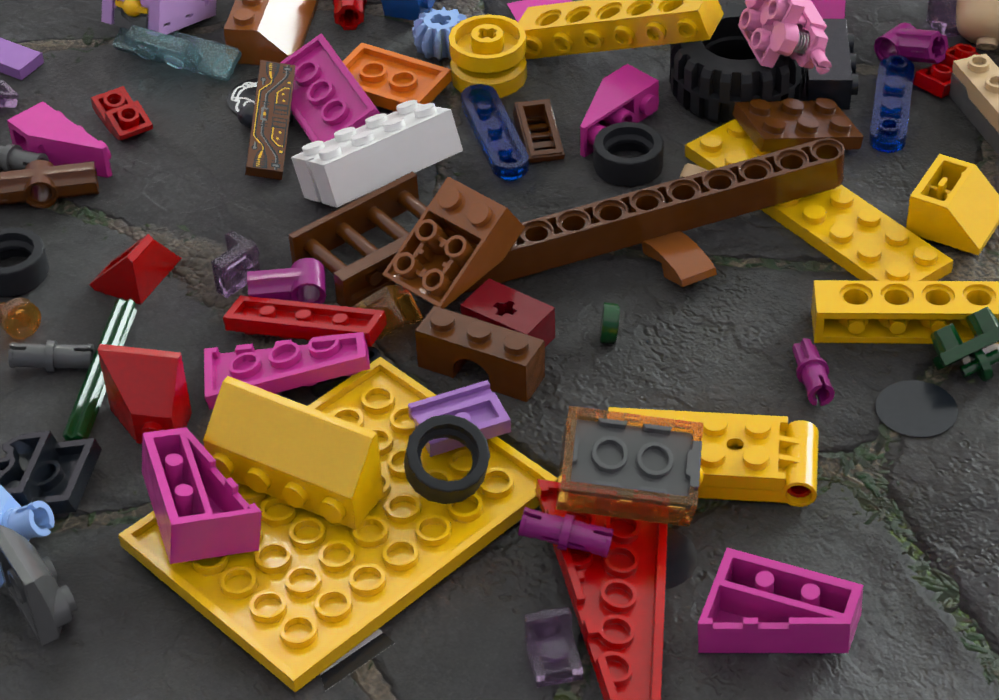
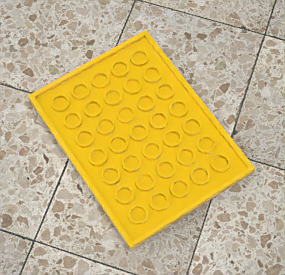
[118,357,558,692]

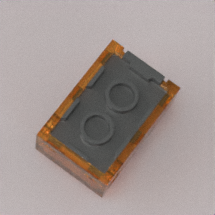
[555,406,704,526]

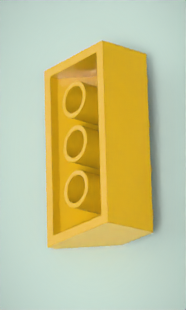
[203,376,383,530]

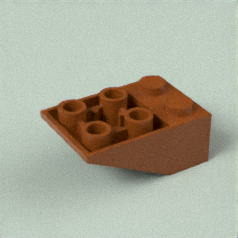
[382,177,525,308]

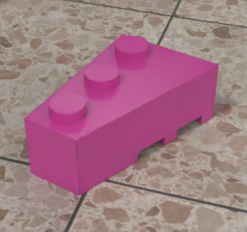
[142,427,262,564]
[697,548,863,653]

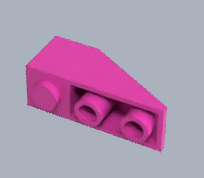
[580,64,659,158]
[7,101,112,178]

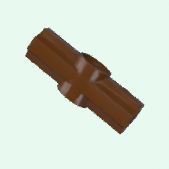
[0,160,99,208]

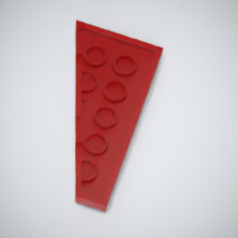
[535,479,669,700]

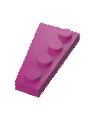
[204,332,370,410]

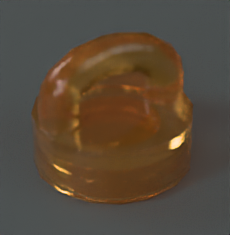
[0,297,41,339]

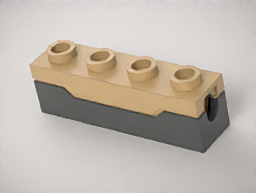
[949,53,999,155]

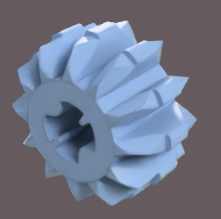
[412,7,467,61]

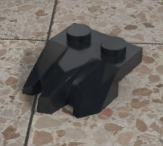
[0,430,102,514]

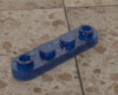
[869,55,915,153]
[461,84,529,181]

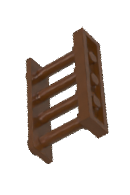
[288,171,427,307]

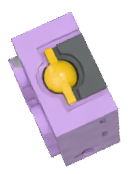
[101,0,216,38]

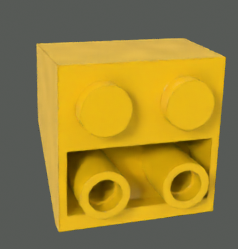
[906,154,999,256]

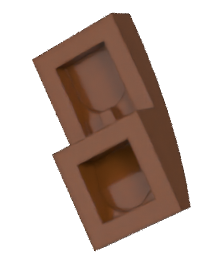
[641,231,717,287]

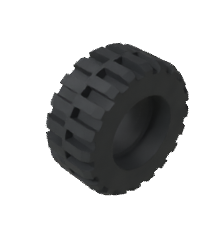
[669,2,806,124]

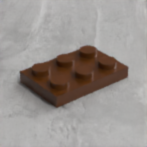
[732,98,864,152]

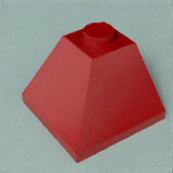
[97,344,192,444]

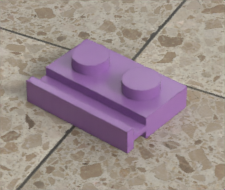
[408,380,511,457]

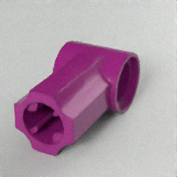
[874,22,949,66]
[247,258,326,304]

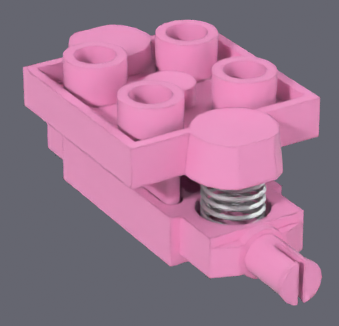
[738,0,832,74]

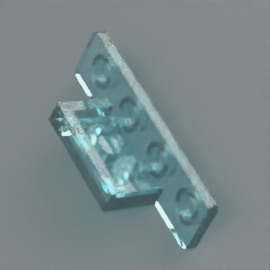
[112,25,242,81]

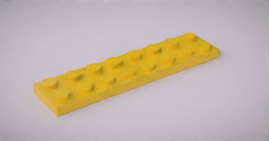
[685,119,953,281]

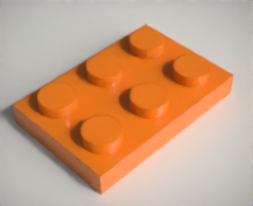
[342,43,452,111]

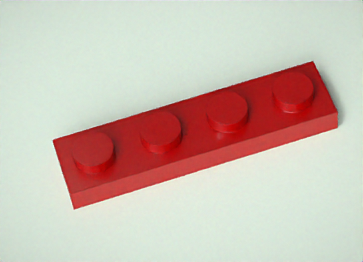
[223,295,387,347]

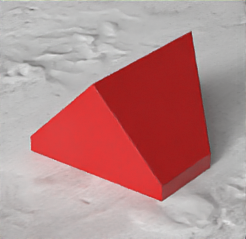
[89,234,182,305]

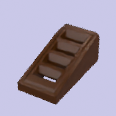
[513,99,565,163]

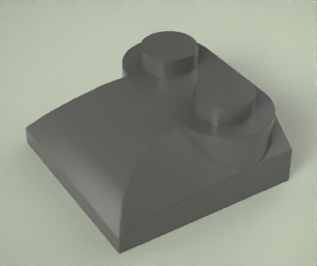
[0,525,77,646]

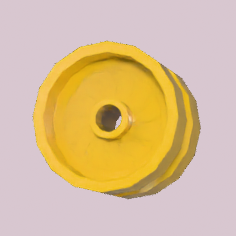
[448,14,527,99]

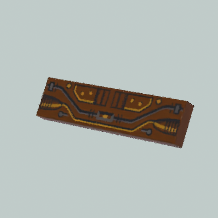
[245,60,296,180]

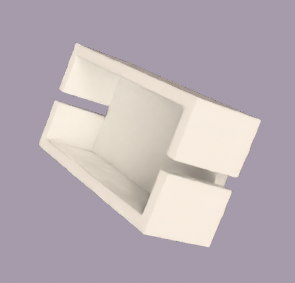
[291,100,463,208]

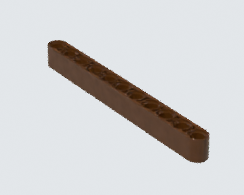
[464,138,845,293]

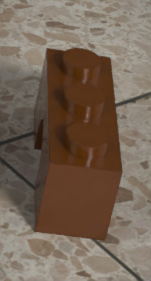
[415,306,545,402]

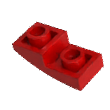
[913,43,981,98]
[91,86,153,141]

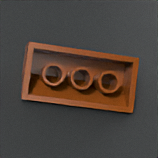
[224,0,319,65]

